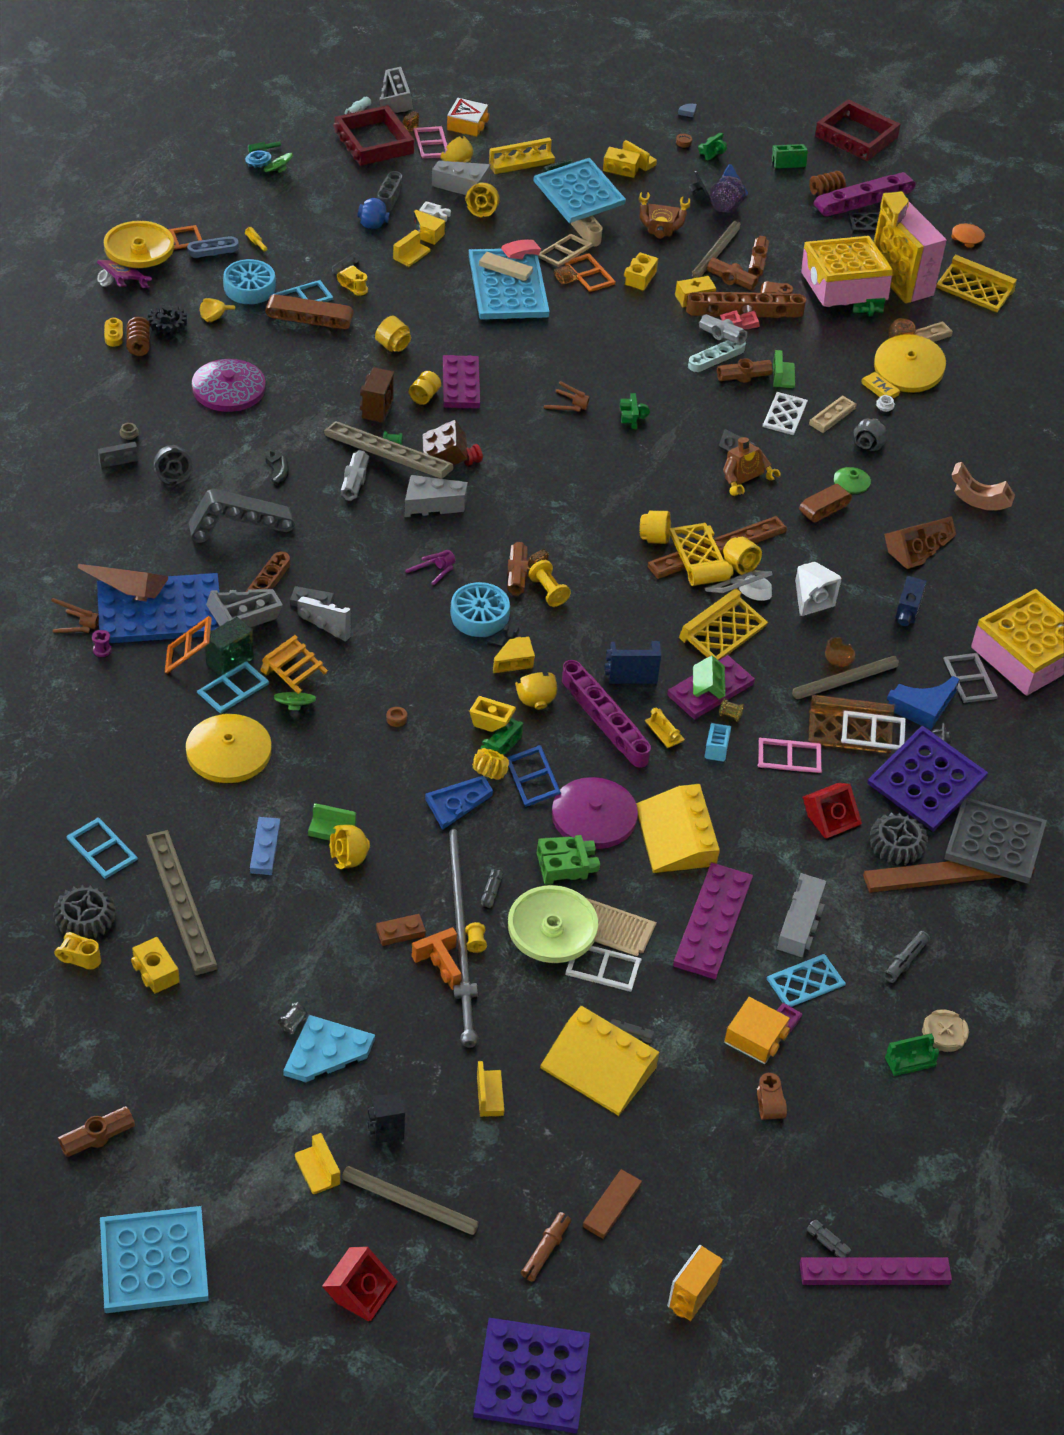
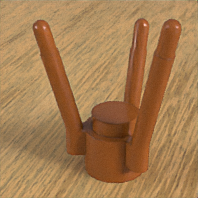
[543,381,590,412]
[51,598,99,633]

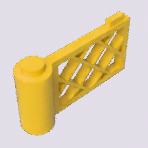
[669,523,733,586]

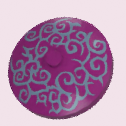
[192,359,266,412]

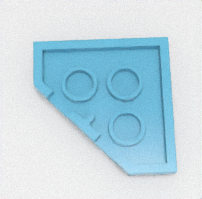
[283,1015,375,1082]

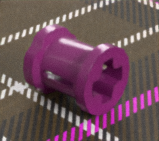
[92,630,112,657]

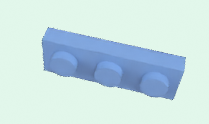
[250,817,280,875]

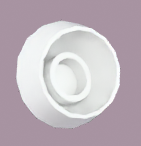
[739,576,772,601]

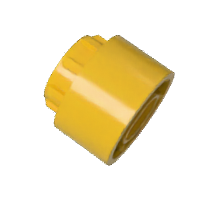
[375,316,411,352]
[640,510,671,544]
[723,537,762,575]

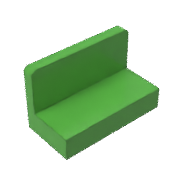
[773,350,795,388]
[693,656,725,699]
[308,803,356,841]

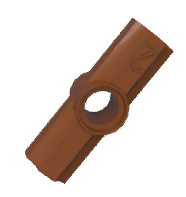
[748,236,769,277]
[707,257,759,291]
[717,359,773,383]
[507,542,528,596]
[58,1106,135,1158]

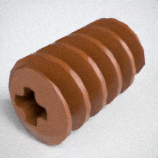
[809,171,846,196]
[126,317,150,356]

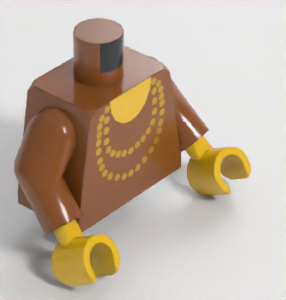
[639,192,690,238]
[723,437,780,496]

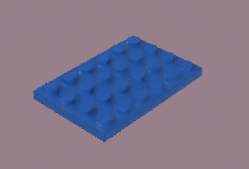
[97,573,223,643]

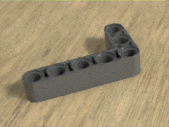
[189,489,295,543]

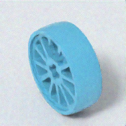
[223,259,276,304]
[450,582,510,637]

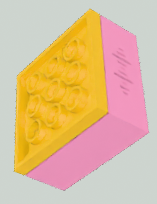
[874,202,947,304]
[801,236,893,307]
[971,589,1064,696]

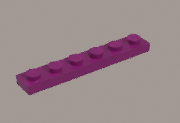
[800,1257,952,1285]

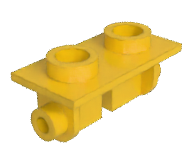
[645,708,685,748]

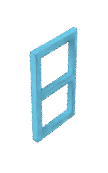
[272,280,333,302]
[197,661,269,714]
[66,818,138,879]

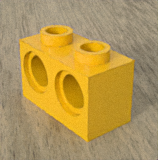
[624,252,658,290]

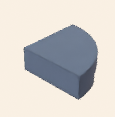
[678,104,697,117]

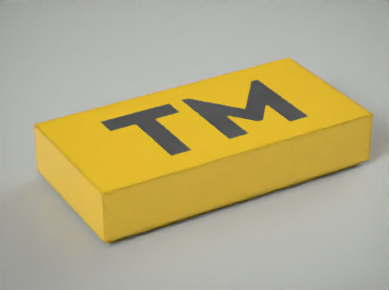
[862,372,900,398]

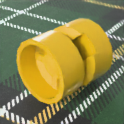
[409,371,441,405]

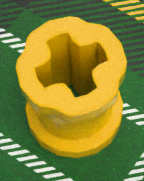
[465,922,487,953]

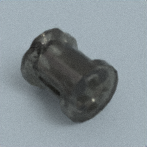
[278,1003,308,1034]

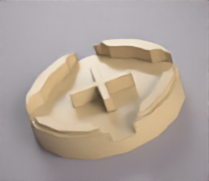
[922,1010,969,1052]

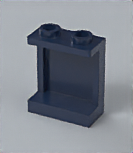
[604,641,662,684]

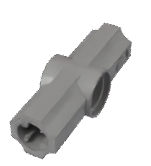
[699,314,747,345]
[341,450,369,501]

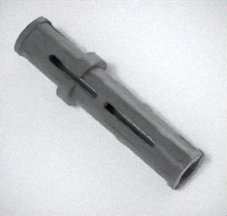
[883,931,930,983]

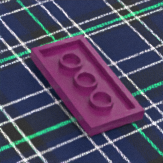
[443,355,480,408]
[667,655,755,720]

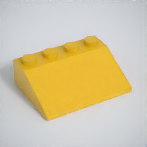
[636,784,720,873]
[540,1006,659,1116]

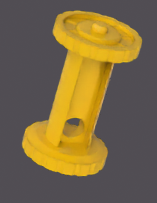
[528,560,571,607]

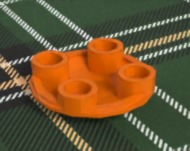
[951,223,985,248]

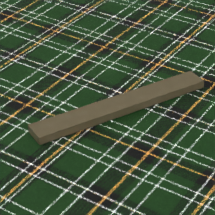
[324,421,453,479]
[146,830,217,976]

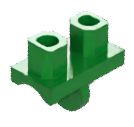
[698,133,727,160]
[852,298,886,317]
[620,393,650,429]

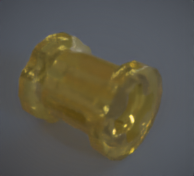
[719,698,744,722]

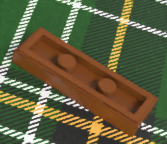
[582,1169,642,1239]

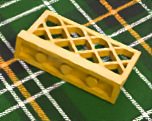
[936,254,1017,313]
[679,588,768,660]

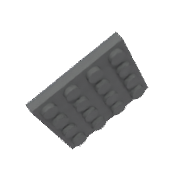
[944,798,1047,884]

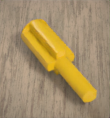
[245,227,267,252]

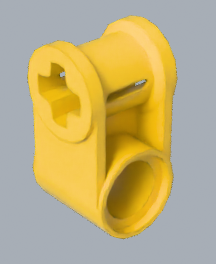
[337,266,368,296]
[54,932,101,970]

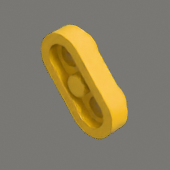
[104,318,123,347]

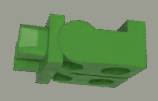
[536,835,600,885]

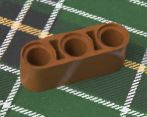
[799,484,852,522]

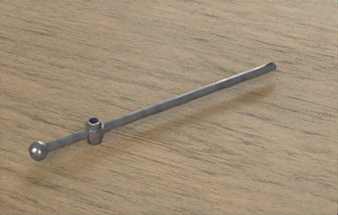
[449,829,479,1048]

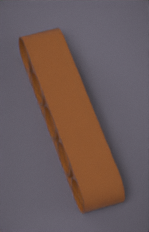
[265,294,354,329]

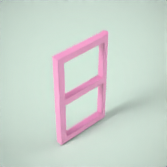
[413,126,447,159]
[758,738,822,773]

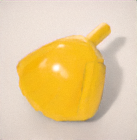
[200,298,235,322]

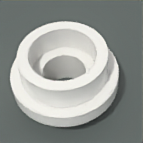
[98,269,114,287]
[876,395,895,412]

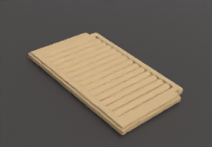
[586,898,657,957]

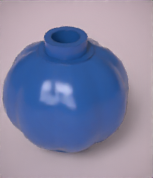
[357,198,390,229]

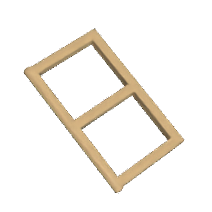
[538,234,593,267]

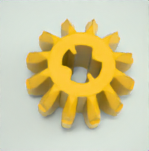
[472,748,509,780]

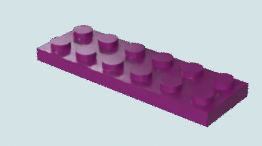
[673,862,753,980]

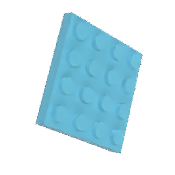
[533,158,626,223]
[100,1206,209,1313]

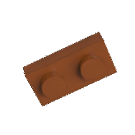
[376,914,426,946]

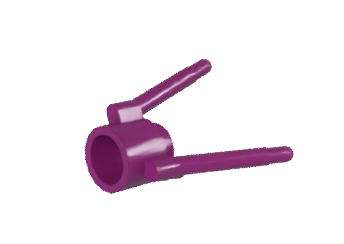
[405,550,456,585]

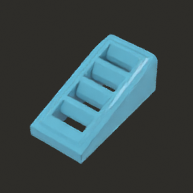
[705,723,731,761]

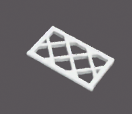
[763,392,808,435]

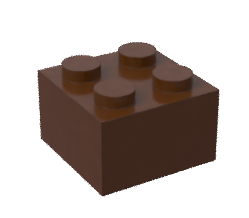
[360,367,394,422]
[423,420,467,466]

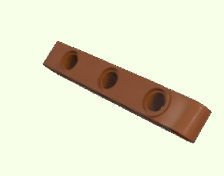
[686,292,806,318]

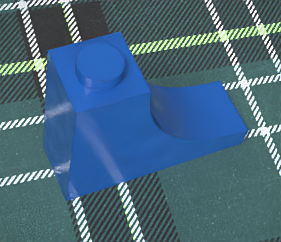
[887,676,960,730]

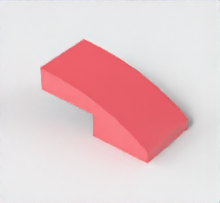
[501,240,541,260]
[720,310,760,330]

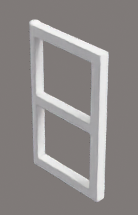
[841,710,905,750]
[566,946,642,992]

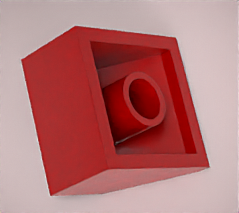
[802,783,862,838]
[322,1247,398,1321]

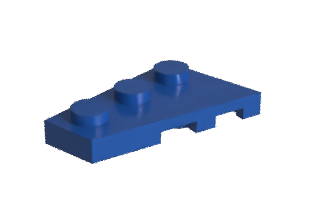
[425,775,493,830]

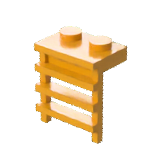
[260,635,328,694]

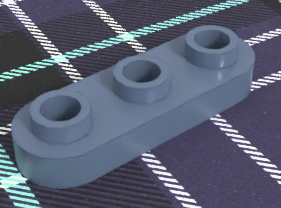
[187,236,239,258]

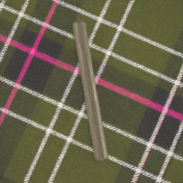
[692,221,741,278]
[792,656,899,700]
[342,1166,478,1235]

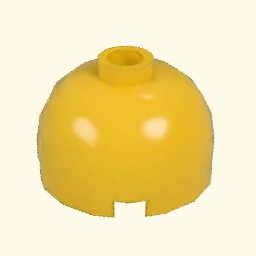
[440,136,473,163]
[465,183,500,217]
[515,672,557,709]
[330,825,370,869]

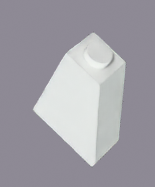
[795,562,841,616]

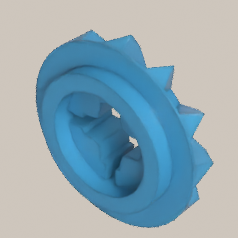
[245,150,272,168]

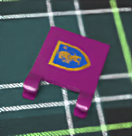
[97,259,152,288]

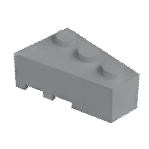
[379,67,413,113]
[432,161,490,195]
[404,475,468,517]
[206,589,283,636]
[777,873,826,957]

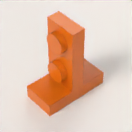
[412,927,461,990]

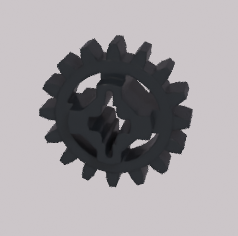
[148,304,187,335]

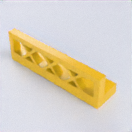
[489,138,555,174]

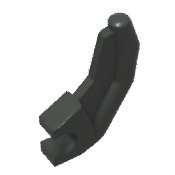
[265,449,289,484]

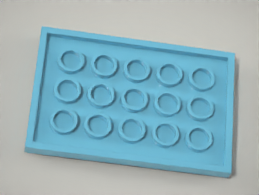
[468,249,549,320]

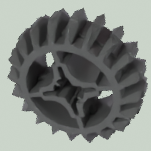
[869,812,928,866]
[53,884,116,939]

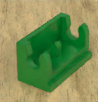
[772,144,808,168]
[480,718,523,756]
[885,1033,939,1076]

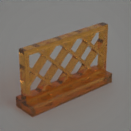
[808,695,894,753]

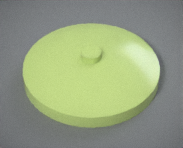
[508,885,598,963]

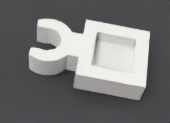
[419,201,451,222]

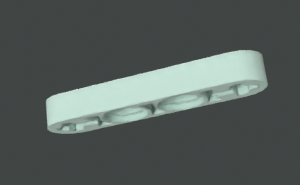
[688,340,746,372]

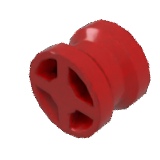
[464,444,483,466]

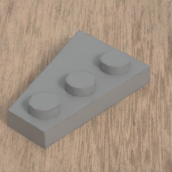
[297,596,351,641]

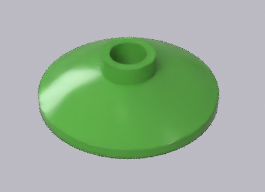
[264,153,293,173]
[834,467,871,494]
[274,692,316,710]

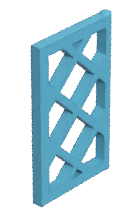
[767,954,846,1007]

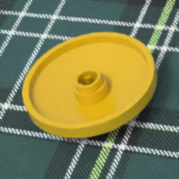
[104,221,174,268]
[874,334,946,393]
[186,714,272,783]

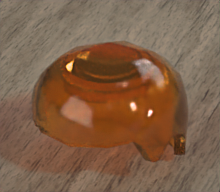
[888,318,916,338]
[825,637,856,667]

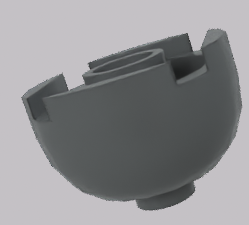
[154,445,193,484]

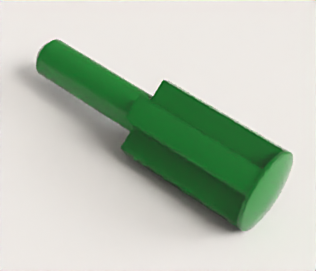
[248,141,281,154]

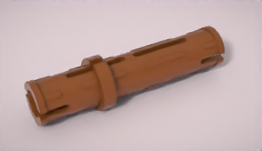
[521,1212,571,1281]

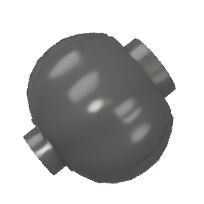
[853,418,888,451]

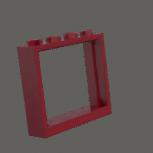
[815,99,901,161]
[333,105,414,166]

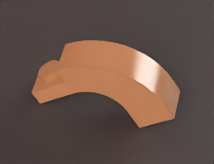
[952,462,1015,510]

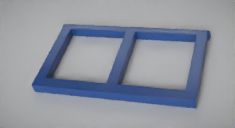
[507,745,561,807]

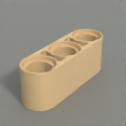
[571,215,602,246]

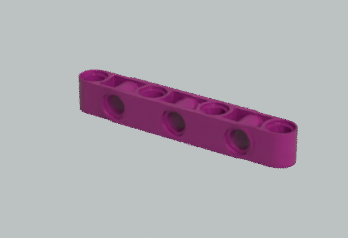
[814,172,916,217]
[562,660,651,768]

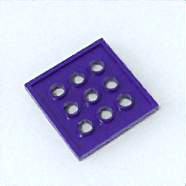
[868,725,988,832]
[473,1318,590,1433]

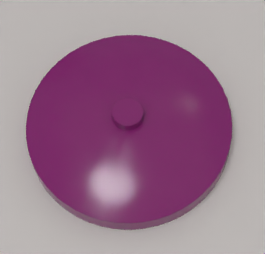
[552,777,638,849]

